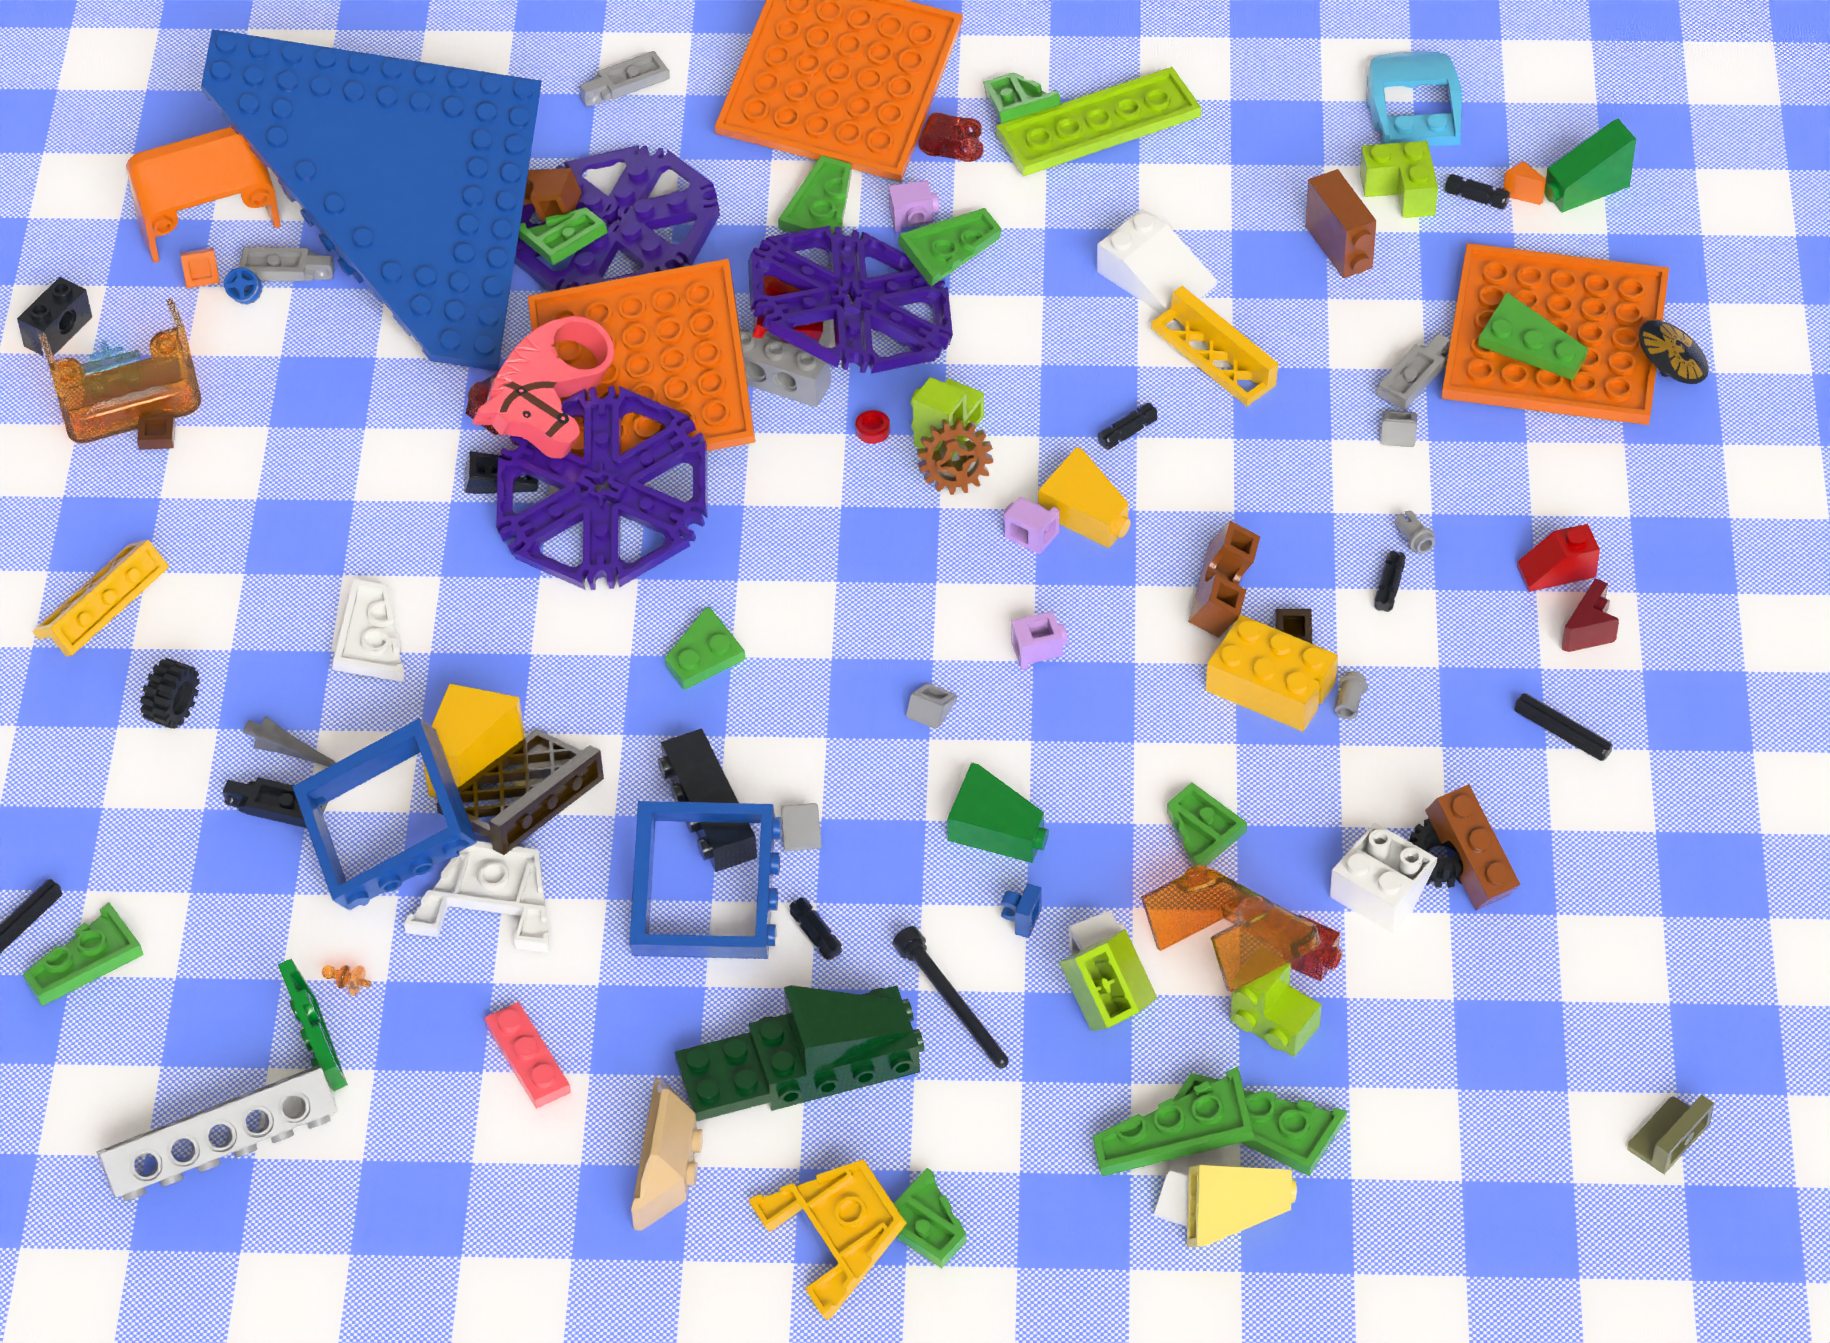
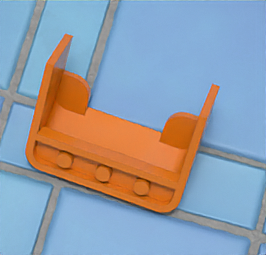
[126,127,281,263]

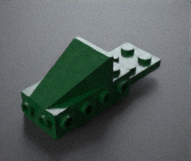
[675,985,925,1122]

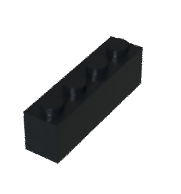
[658,728,757,872]

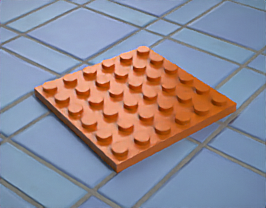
[715,0,963,182]
[1441,243,1669,425]
[528,258,756,458]

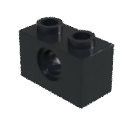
[17,277,92,359]

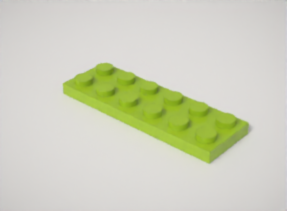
[996,67,1201,176]

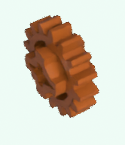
[917,417,994,495]

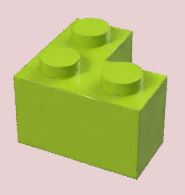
[1360,140,1438,218]
[910,377,984,458]
[1230,945,1322,1057]

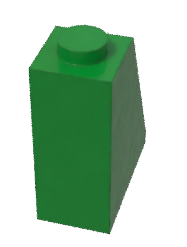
[1544,118,1636,213]
[947,762,1049,863]

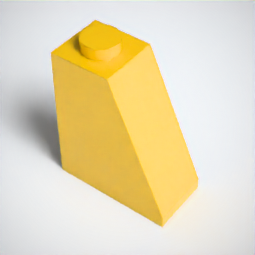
[1038,447,1130,548]

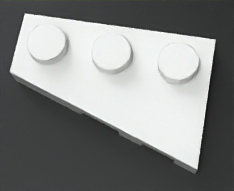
[332,579,404,682]

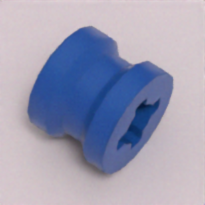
[224,267,263,305]

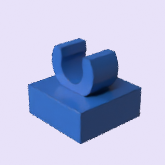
[1001,883,1042,938]

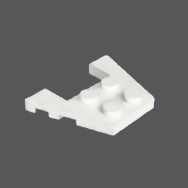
[404,841,550,953]

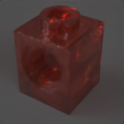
[1281,915,1343,982]

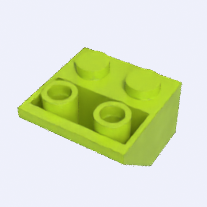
[1059,929,1158,1031]

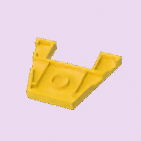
[748,1159,907,1321]

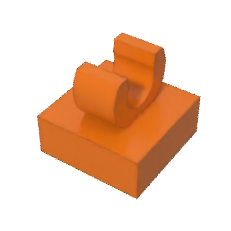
[180,247,220,288]

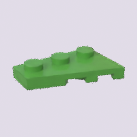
[778,155,852,234]
[898,208,1002,287]
[1478,293,1588,380]
[23,902,144,1007]

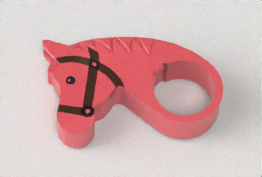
[472,316,614,458]

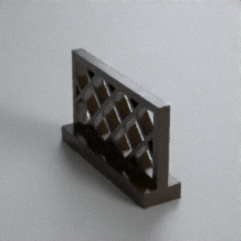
[436,729,604,855]

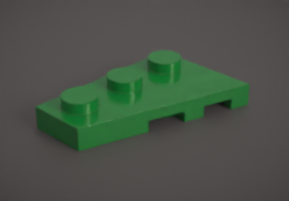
[278,958,348,1091]

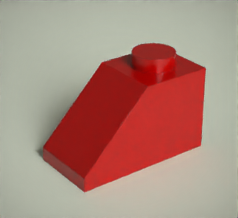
[1517,523,1600,592]

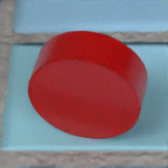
[855,410,890,444]

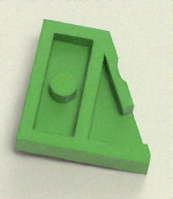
[983,72,1061,123]

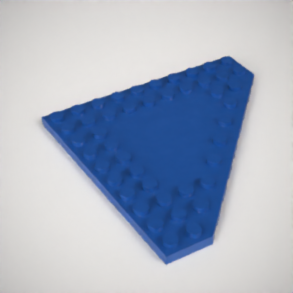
[201,29,542,371]

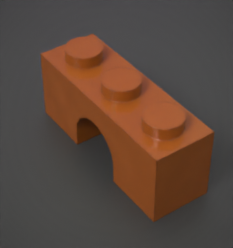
[523,168,582,221]
[1188,521,1261,638]
[1425,784,1521,910]

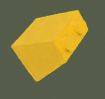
[422,683,525,798]

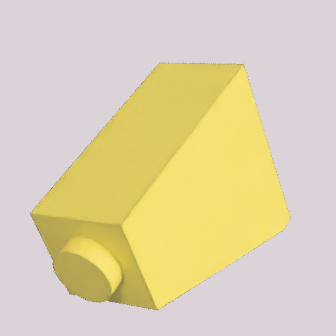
[1187,1165,1297,1247]

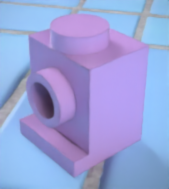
[888,180,939,233]
[1003,497,1059,555]
[1011,611,1068,670]

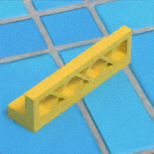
[1151,286,1279,407]
[32,540,169,657]

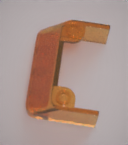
[38,298,201,444]
[1141,865,1321,993]

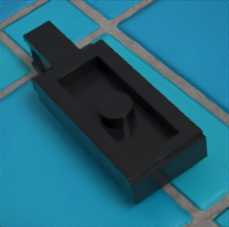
[223,777,328,828]

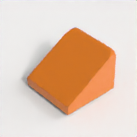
[1503,161,1546,205]

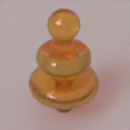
[321,965,372,996]

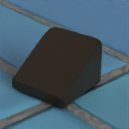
[1274,609,1312,644]

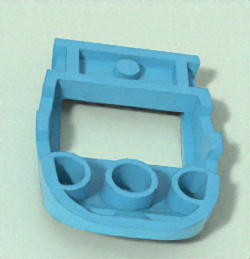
[1366,51,1462,147]

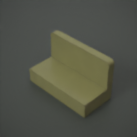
[1627,1094,1714,1175]

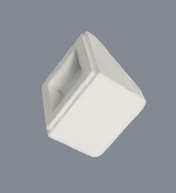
[1154,1170,1189,1227]

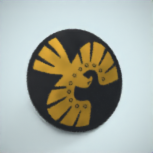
[1638,320,1709,384]

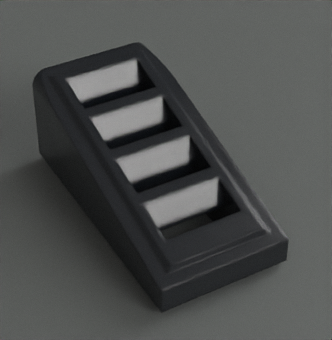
[464,451,538,494]

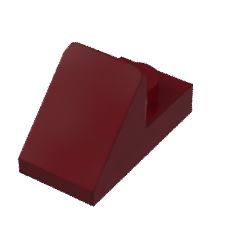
[1561,578,1619,652]

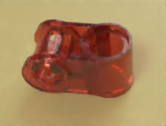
[918,113,984,162]

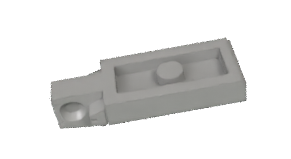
[580,51,670,107]
[239,247,335,281]
[1376,333,1450,410]

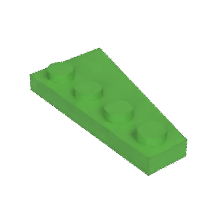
[1093,1066,1255,1177]
[1173,1073,1347,1176]

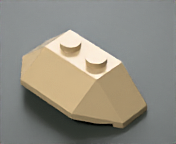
[631,1077,703,1231]

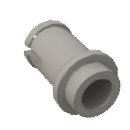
[1395,510,1436,554]
[1334,671,1368,720]

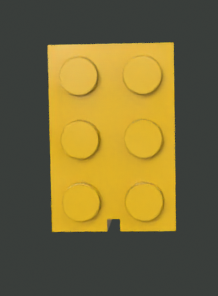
[1206,615,1338,732]

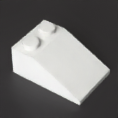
[1097,208,1217,321]

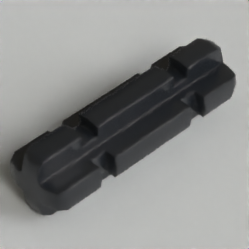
[1445,174,1510,210]
[1098,403,1158,450]
[1374,550,1406,612]
[789,897,842,960]

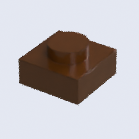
[137,413,176,450]

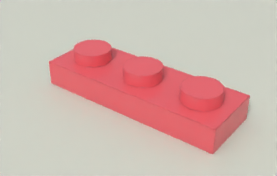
[484,1002,571,1109]

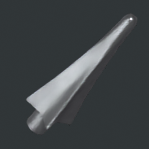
[243,716,336,767]

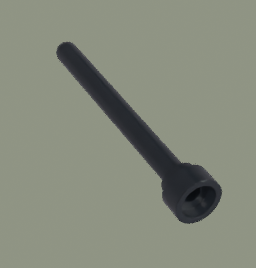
[892,926,1009,1069]

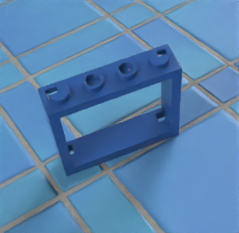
[292,718,477,911]
[629,801,782,959]

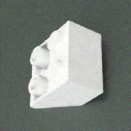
[1330,822,1437,933]

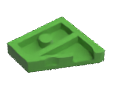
[518,208,608,266]
[665,606,746,690]
[1167,782,1247,873]
[894,1168,967,1269]

